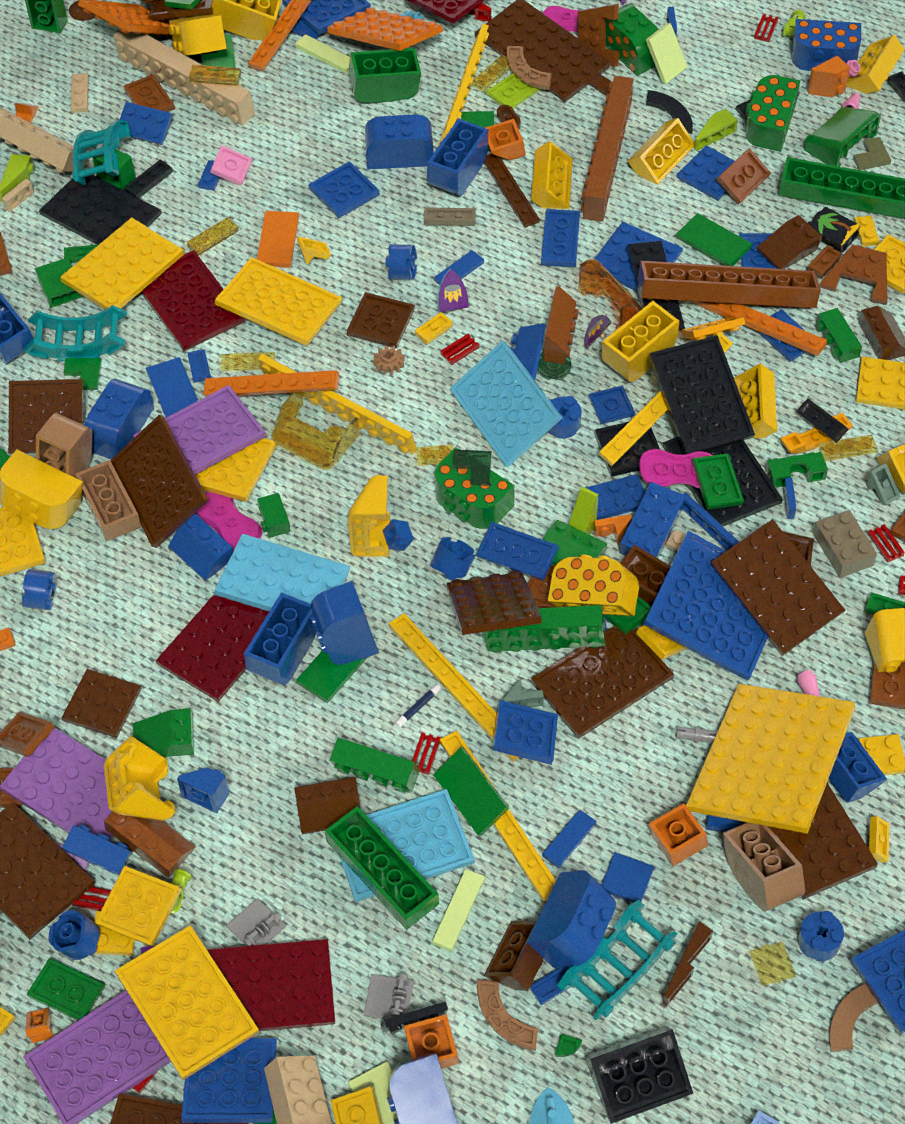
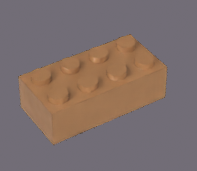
[75,460,141,542]

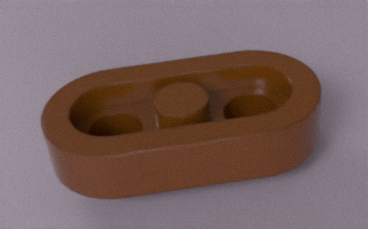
[497,105,521,129]

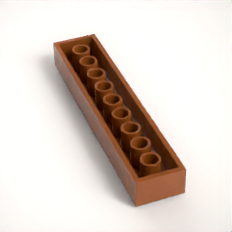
[581,75,634,222]
[638,261,821,309]

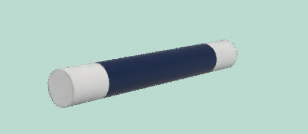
[394,684,442,728]

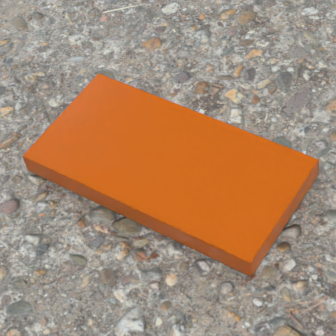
[257,210,300,268]

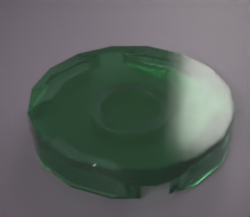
[537,352,572,380]

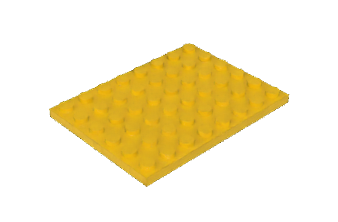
[686,684,856,834]

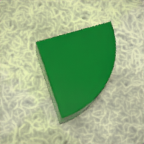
[555,1034,582,1057]

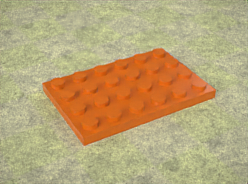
[78,0,172,36]
[327,7,443,51]

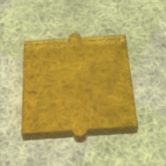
[749,942,796,986]

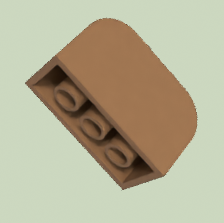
[36,413,92,478]
[723,822,805,912]

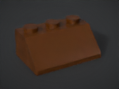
[858,306,905,360]
[294,777,361,835]
[484,921,543,991]

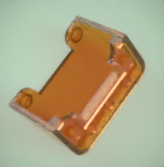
[578,259,642,331]

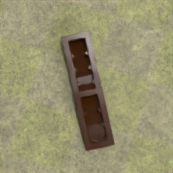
[663,921,713,1007]

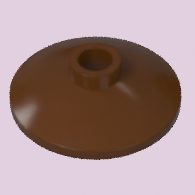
[69,0,96,21]

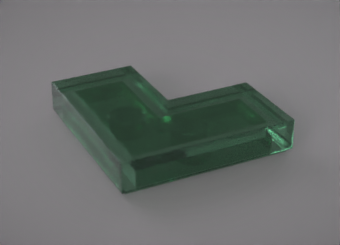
[453,449,492,486]

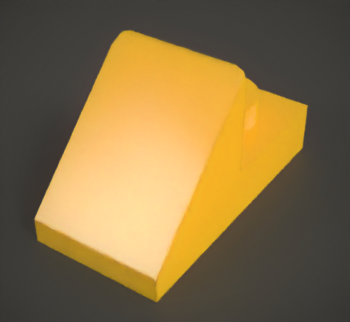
[297,236,331,265]

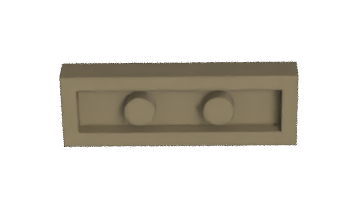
[424,207,476,226]

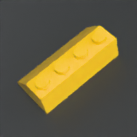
[846,35,905,94]
[628,118,695,185]
[531,141,573,209]
[734,363,777,438]

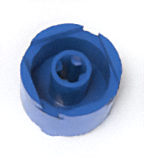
[385,244,417,280]
[548,396,582,439]
[430,537,476,580]
[22,569,56,610]
[48,910,99,960]
[798,911,844,961]

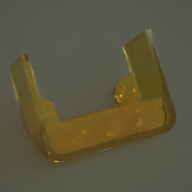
[271,392,360,470]

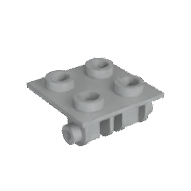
[226,898,286,946]
[364,974,414,1019]

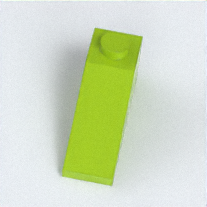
[694,108,738,151]
[0,154,35,202]
[569,486,599,535]

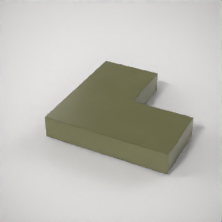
[853,137,891,170]

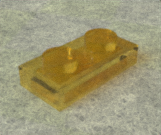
[416,444,453,466]

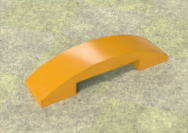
[780,412,853,453]

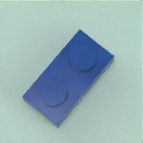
[198,160,220,191]

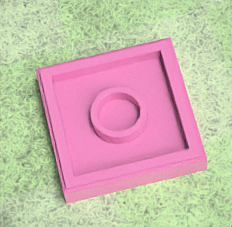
[210,145,252,185]

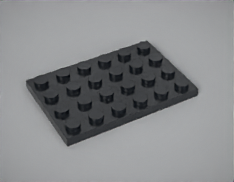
[39,175,162,245]
[648,335,755,455]
[663,437,783,527]

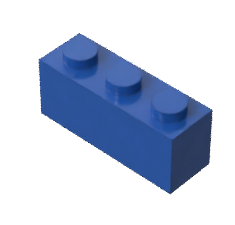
[62,824,131,876]

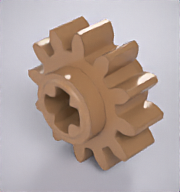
[373,345,405,375]

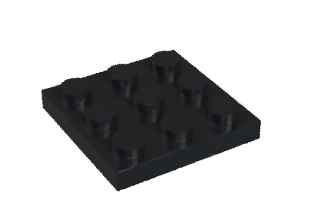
[594,421,660,477]

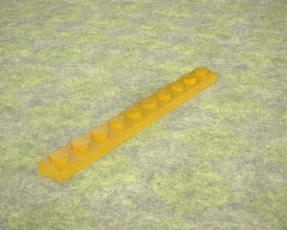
[599,332,733,466]
[389,613,519,762]
[440,731,556,904]

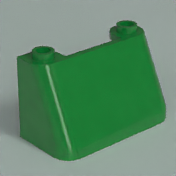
[804,107,881,166]

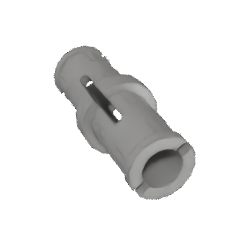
[676,726,718,743]

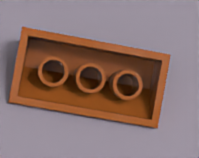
[544,286,579,365]
[104,812,196,878]

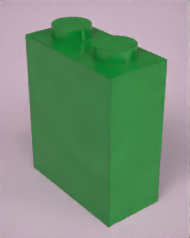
[35,257,83,308]

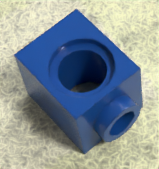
[383,519,414,551]

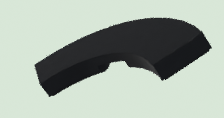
[646,90,693,134]

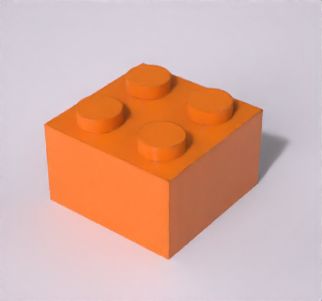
[649,803,708,866]
[404,1014,459,1069]

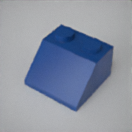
[177,767,229,813]

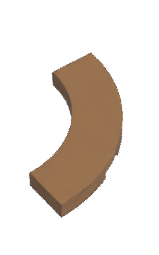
[507,46,552,90]
[477,980,538,1051]
[829,983,880,1052]

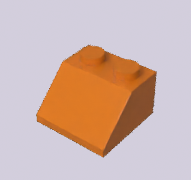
[808,56,850,97]
[486,119,526,160]

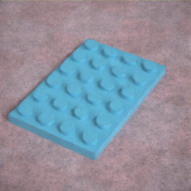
[450,340,563,467]
[215,534,350,611]
[339,789,475,903]

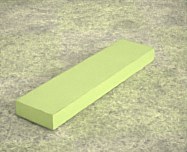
[295,34,350,74]
[432,869,485,952]

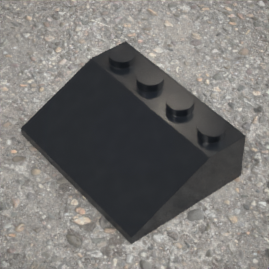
[585,1026,694,1124]

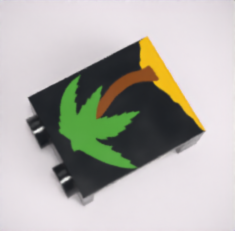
[808,206,860,253]

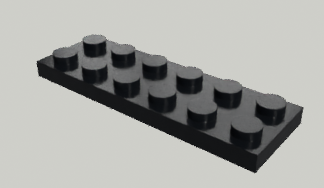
[627,241,685,331]

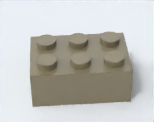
[813,510,877,578]

